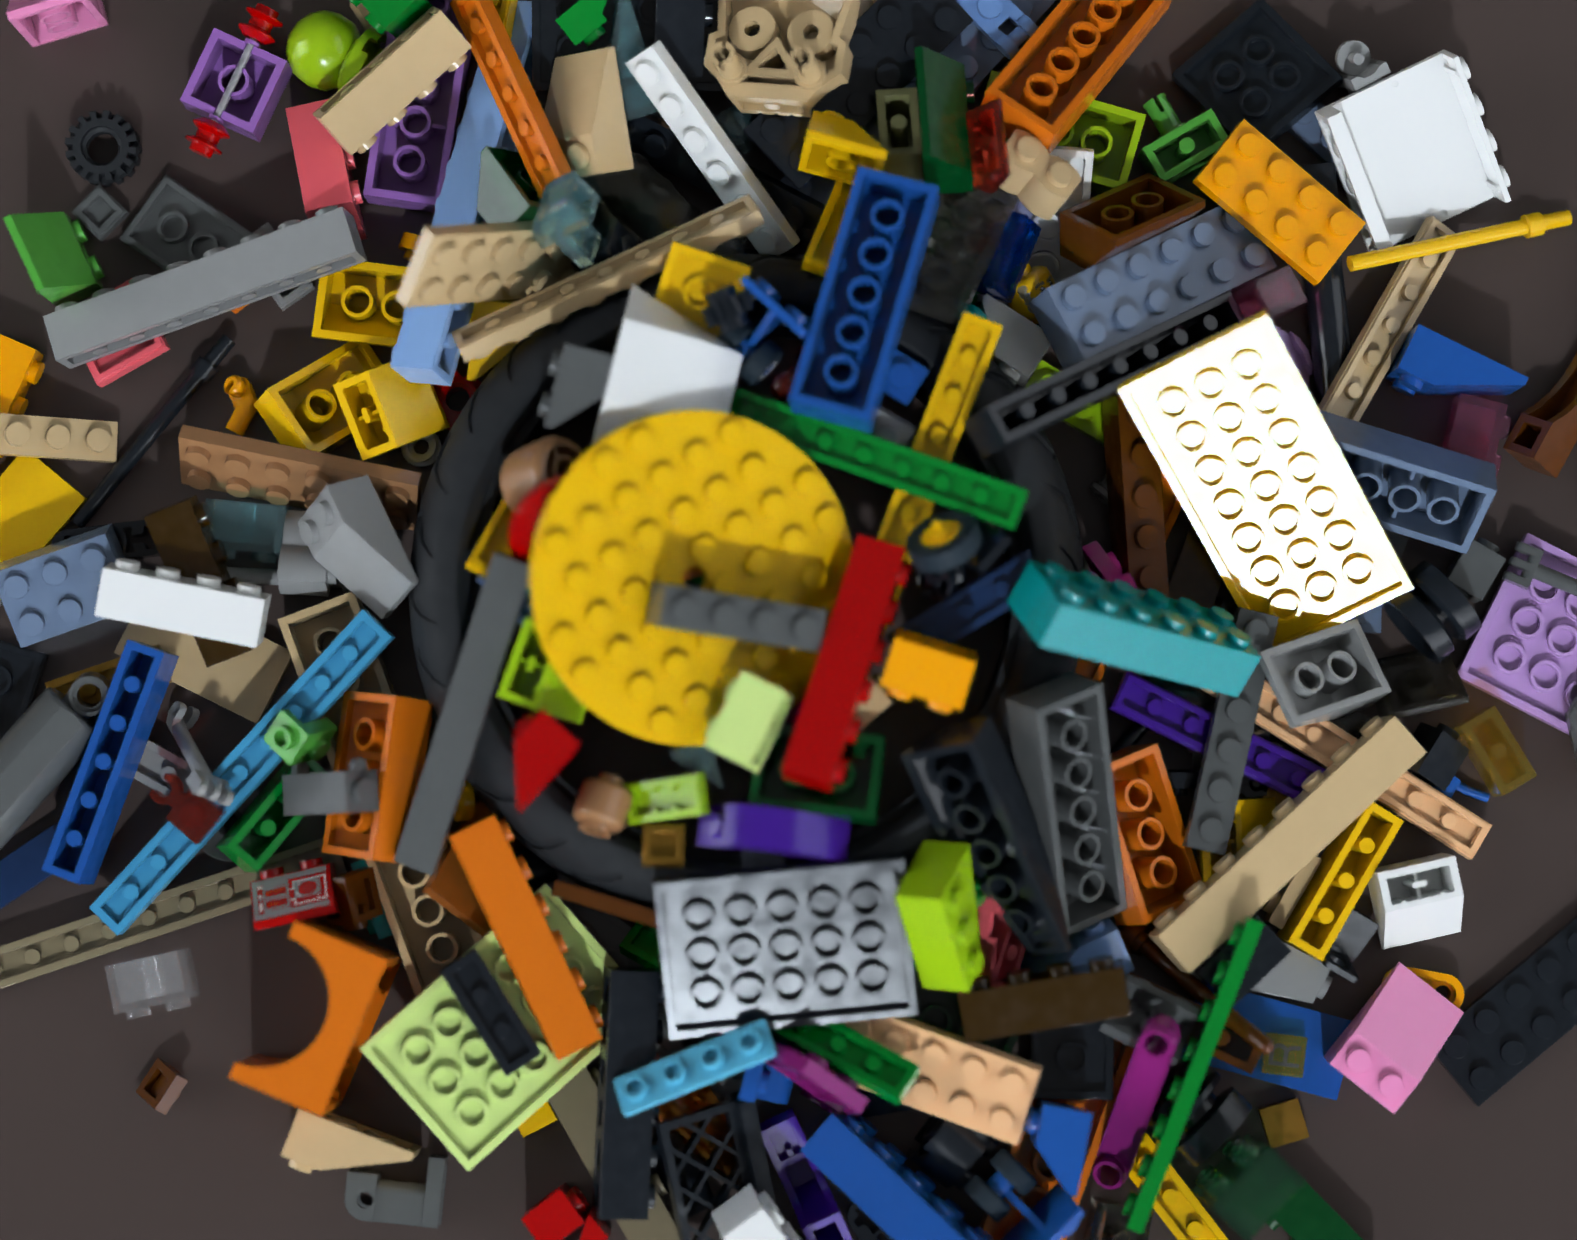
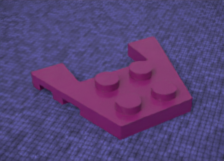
[715,1034,869,1114]

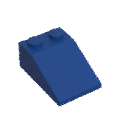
[1385,324,1529,397]

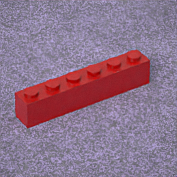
[781,534,912,793]

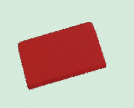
[579,1208,612,1240]

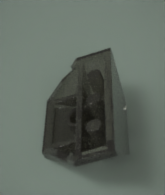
[575,152,704,244]

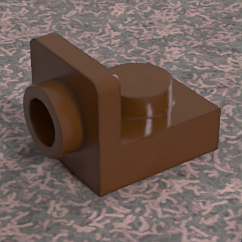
[326,867,383,932]

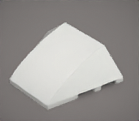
[592,284,743,445]

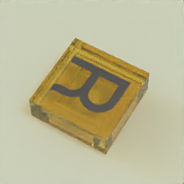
[1261,1032,1307,1078]

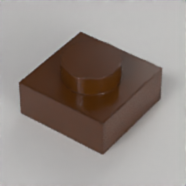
[135,1058,188,1115]

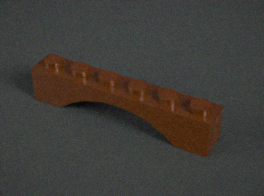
[1503,353,1577,478]

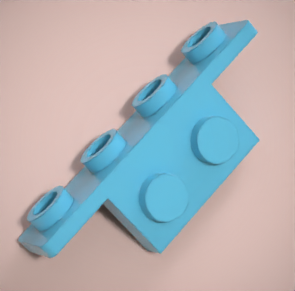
[613,1019,777,1117]

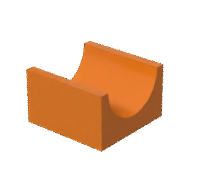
[228,919,402,1117]

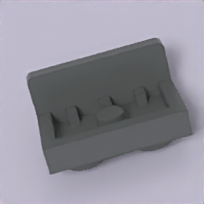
[1099,974,1201,1068]

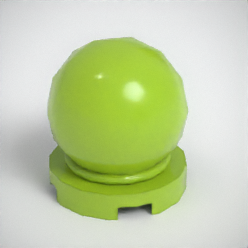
[286,10,387,91]

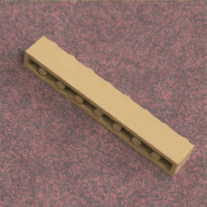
[1149,715,1427,973]

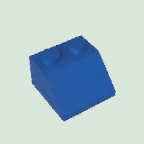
[1024,1099,1093,1197]

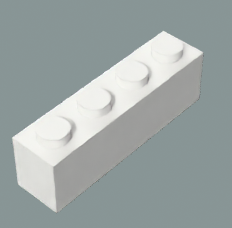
[94,558,271,648]

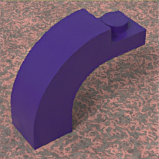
[696,803,851,862]
[760,1108,853,1240]

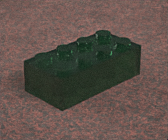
[1192,1134,1306,1240]

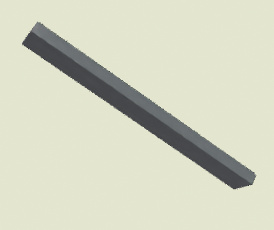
[394,551,529,876]

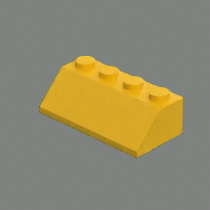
[312,262,474,356]

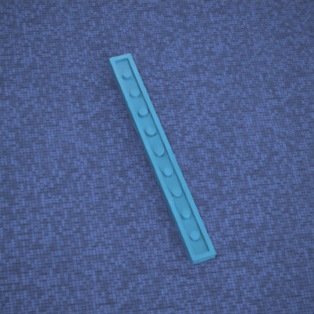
[89,609,395,936]

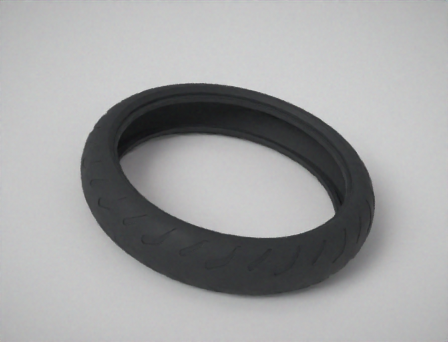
[409,254,1084,909]

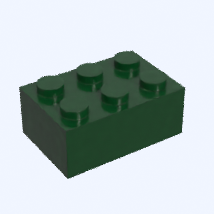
[749,725,886,826]

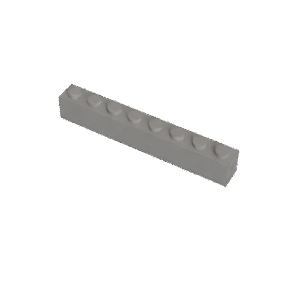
[43,206,367,369]

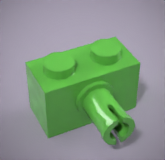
[1137,93,1228,183]

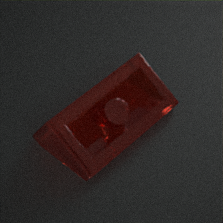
[966,98,1010,194]

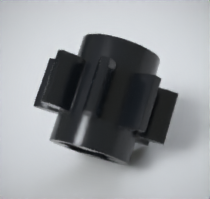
[701,284,754,335]

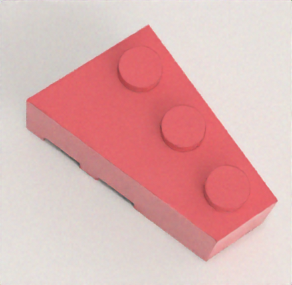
[285,98,367,240]

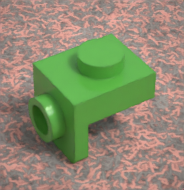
[264,709,338,766]

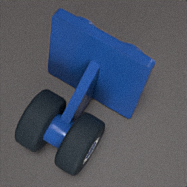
[717,275,811,387]
[964,1149,1085,1240]

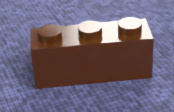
[1060,173,1205,269]

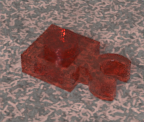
[149,773,226,844]

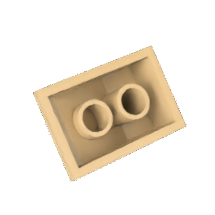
[544,46,634,178]
[281,1108,422,1174]

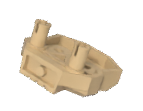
[704,0,860,117]

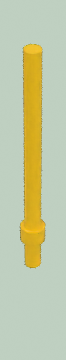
[1346,210,1572,272]

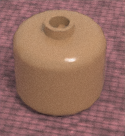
[500,435,583,512]

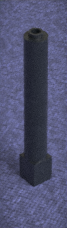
[1299,162,1351,406]

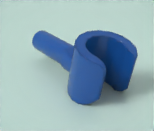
[1432,776,1490,802]

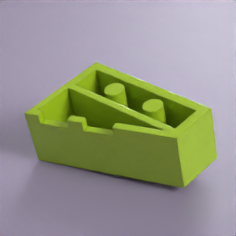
[895,840,984,993]

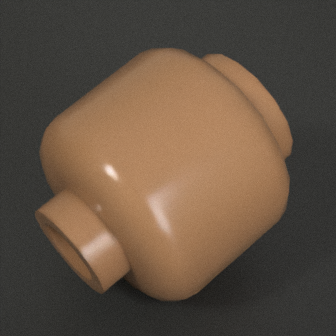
[572,773,633,838]

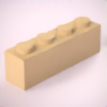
[313,6,472,156]

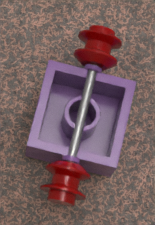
[180,3,293,159]

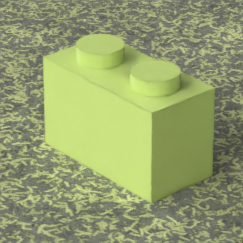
[703,670,796,774]

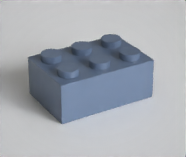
[0,523,125,648]

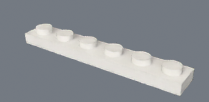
[625,40,800,255]

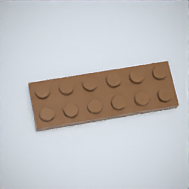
[178,424,422,531]

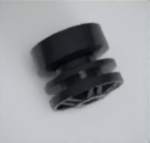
[1149,1066,1253,1167]

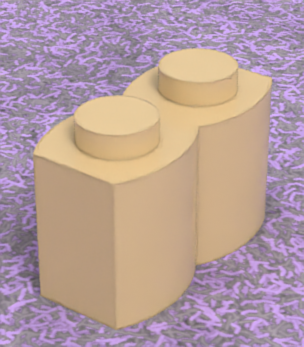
[985,129,1082,220]

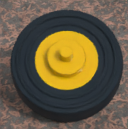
[906,510,982,573]

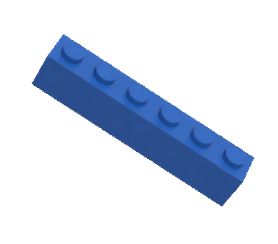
[41,639,179,885]

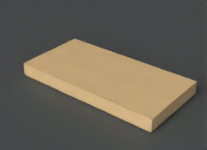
[114,623,292,724]

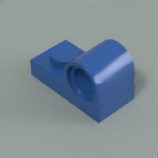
[738,1062,793,1104]

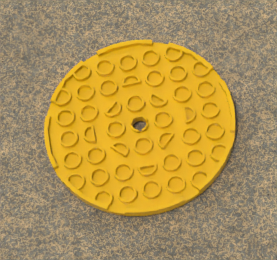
[527,410,853,746]

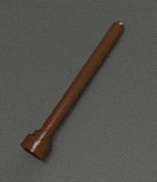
[1119,925,1274,1055]

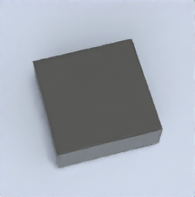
[71,184,129,242]

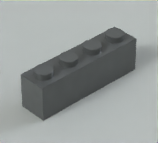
[646,581,827,652]

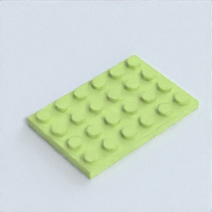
[358,883,619,1172]

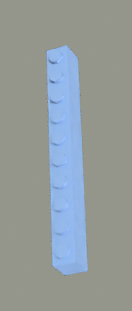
[390,1,536,386]

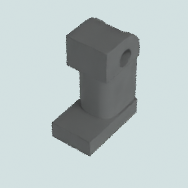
[344,1154,449,1228]

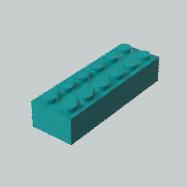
[1007,560,1261,697]

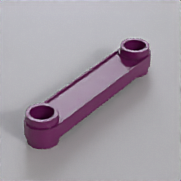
[1093,1014,1180,1190]

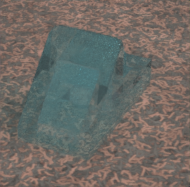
[670,746,730,789]

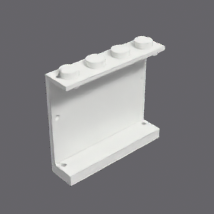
[1314,50,1511,252]

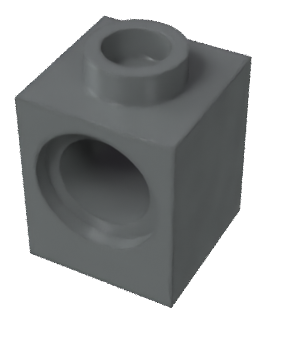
[1445,537,1506,603]

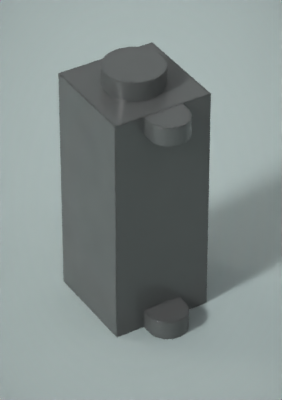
[282,758,379,816]

